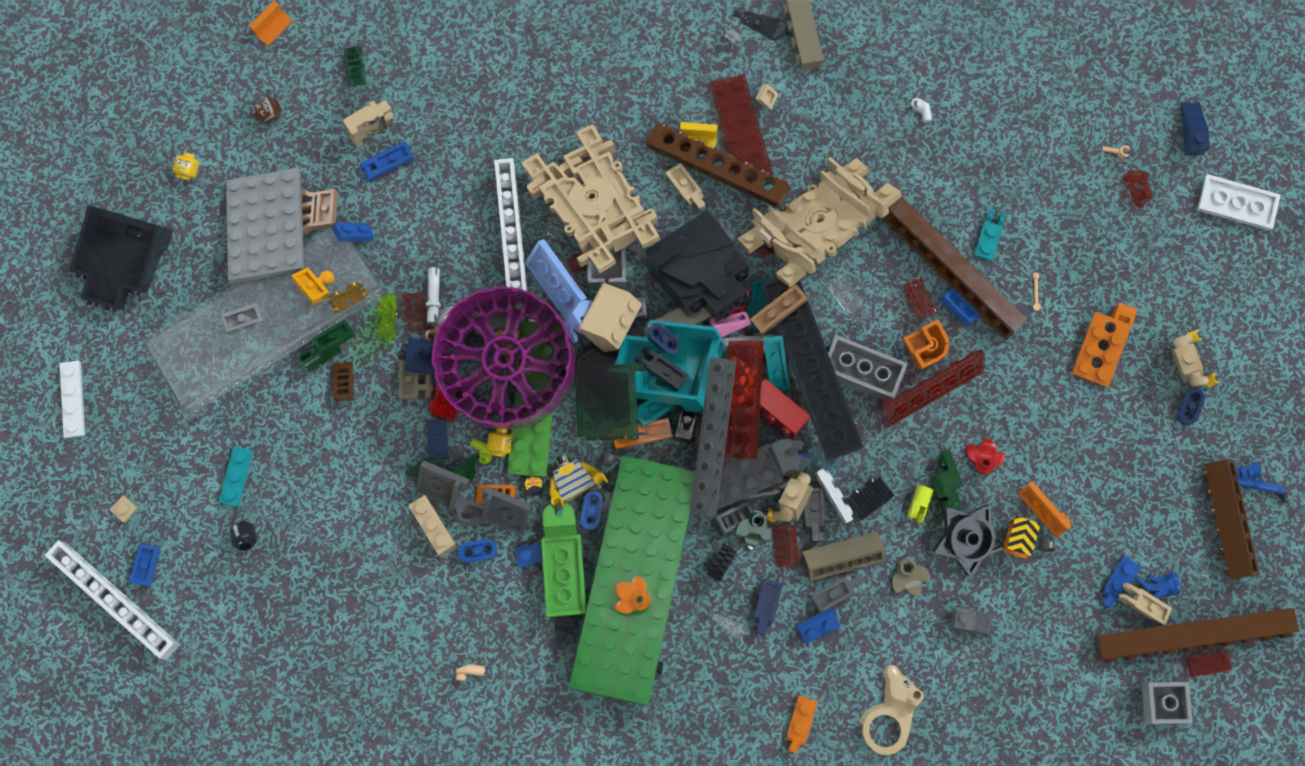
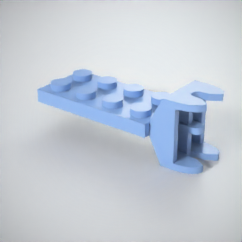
[525,239,593,343]

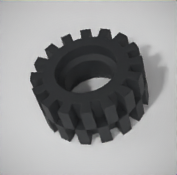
[706,543,737,582]

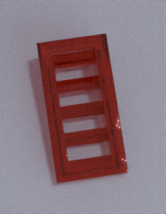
[403,291,429,332]

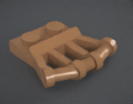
[301,189,338,237]

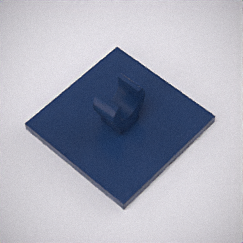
[404,338,435,375]

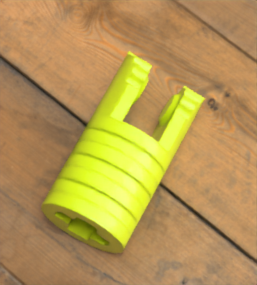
[907,485,934,524]

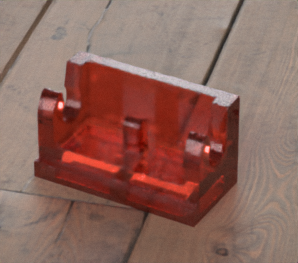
[903,277,939,321]
[773,525,799,568]

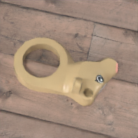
[859,665,923,756]

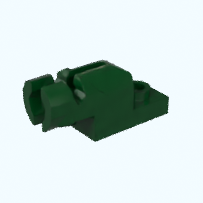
[299,319,355,372]
[931,449,964,515]

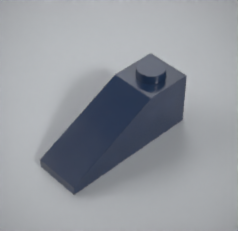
[1181,103,1210,155]

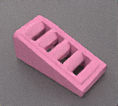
[709,312,751,337]

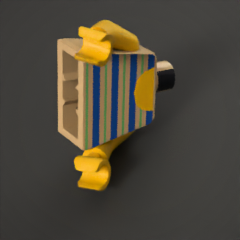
[549,454,608,510]

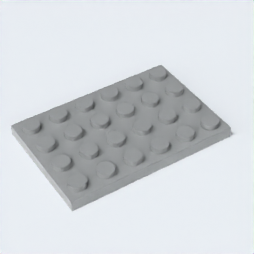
[226,168,304,283]

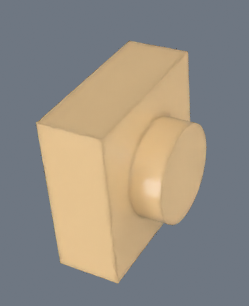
[755,84,778,110]
[110,495,139,523]

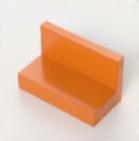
[249,1,293,46]

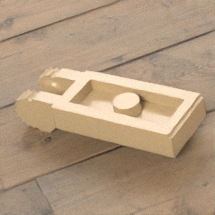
[1118,583,1172,626]

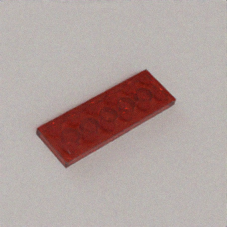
[709,74,774,182]
[724,340,764,459]
[882,348,985,429]

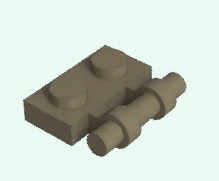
[399,361,434,400]

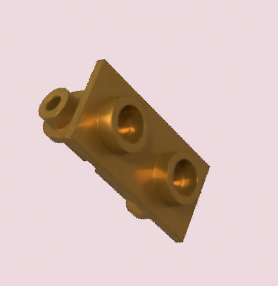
[327,281,369,313]

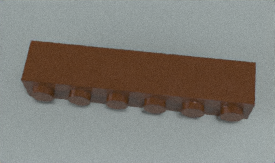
[1204,459,1260,580]

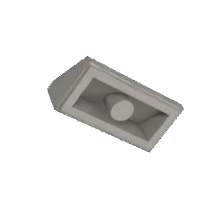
[220,302,264,333]

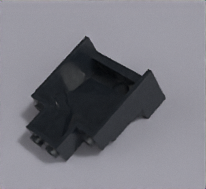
[69,205,173,312]
[645,210,749,322]

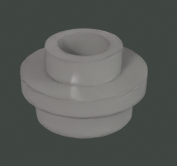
[724,29,741,46]

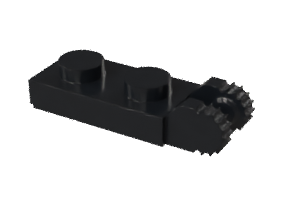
[634,347,689,392]

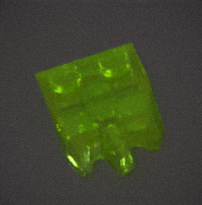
[376,292,397,345]

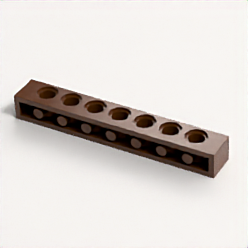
[646,123,790,209]

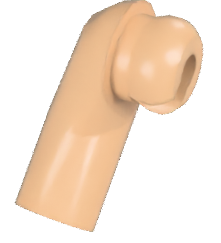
[455,664,485,681]

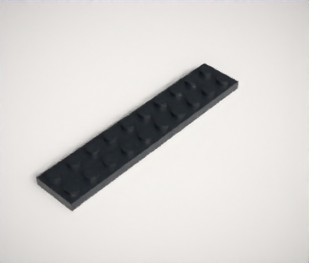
[761,278,864,462]

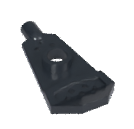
[733,10,786,40]

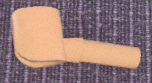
[1102,146,1130,159]

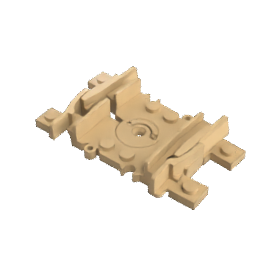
[521,124,660,273]
[738,157,902,287]

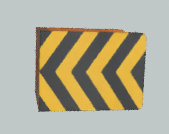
[1002,516,1041,559]

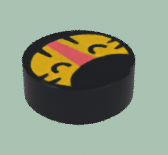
[524,476,544,495]

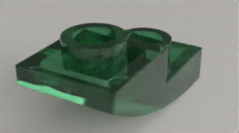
[343,46,367,86]

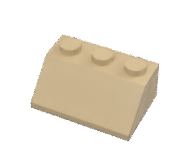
[578,283,642,352]

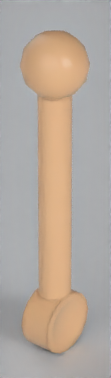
[1032,273,1041,311]

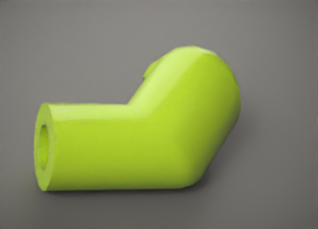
[470,438,492,464]

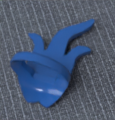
[1136,571,1181,599]

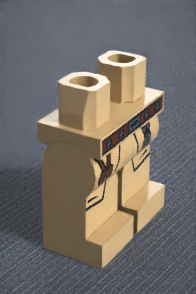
[342,100,394,148]

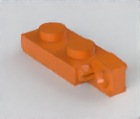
[787,696,818,754]

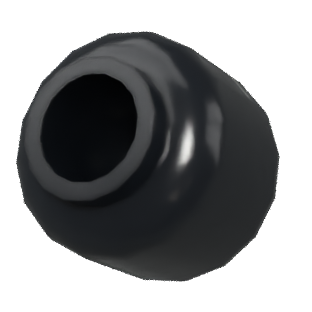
[229,521,257,551]

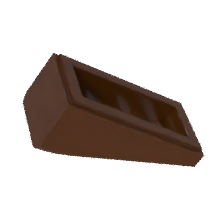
[333,363,355,402]

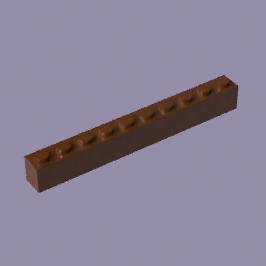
[882,195,1028,340]
[1094,608,1299,663]

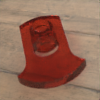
[1122,170,1153,207]

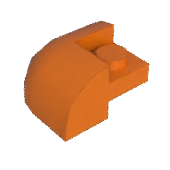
[902,319,950,370]

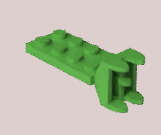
[541,503,586,617]

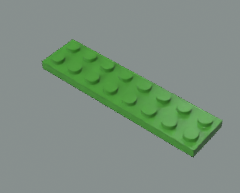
[508,321,560,477]

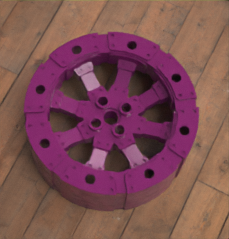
[432,287,575,430]

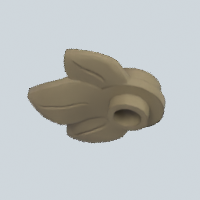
[892,558,931,597]

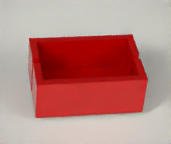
[748,379,810,440]

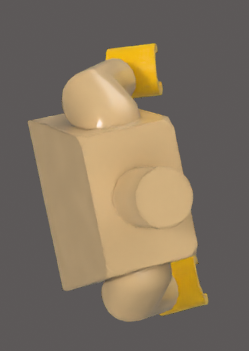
[1171,330,1219,388]
[765,471,814,523]

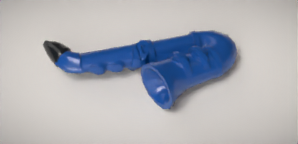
[1236,461,1288,503]

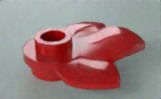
[967,439,1005,475]

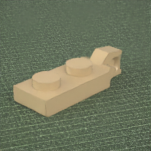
[665,163,706,212]

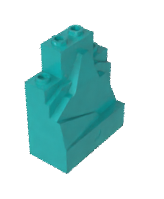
[614,320,725,413]

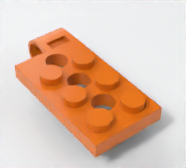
[1071,302,1137,388]

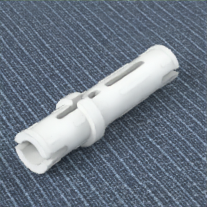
[425,268,441,325]

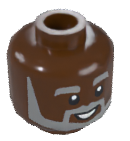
[252,96,282,124]

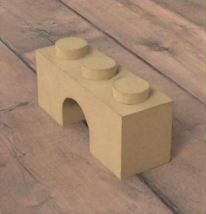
[408,495,457,557]

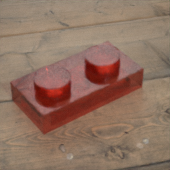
[1186,651,1232,678]

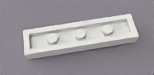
[60,361,85,439]

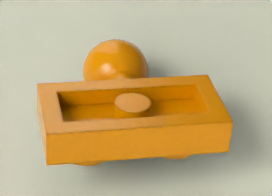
[291,267,335,305]

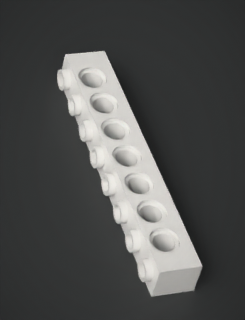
[494,158,527,309]
[45,540,180,660]

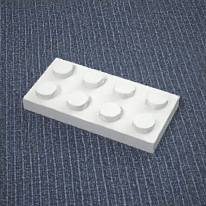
[1197,174,1280,231]

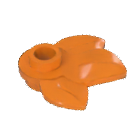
[614,576,651,614]

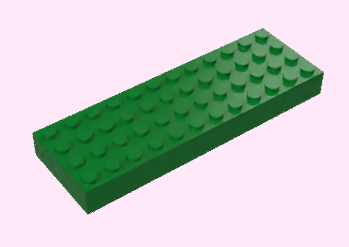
[569,455,695,707]

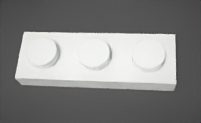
[814,469,853,524]

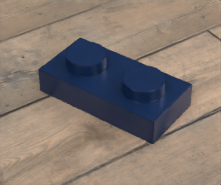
[427,420,448,460]

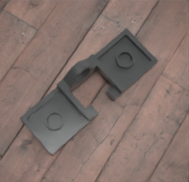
[416,461,532,535]

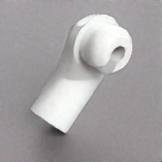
[911,98,932,123]

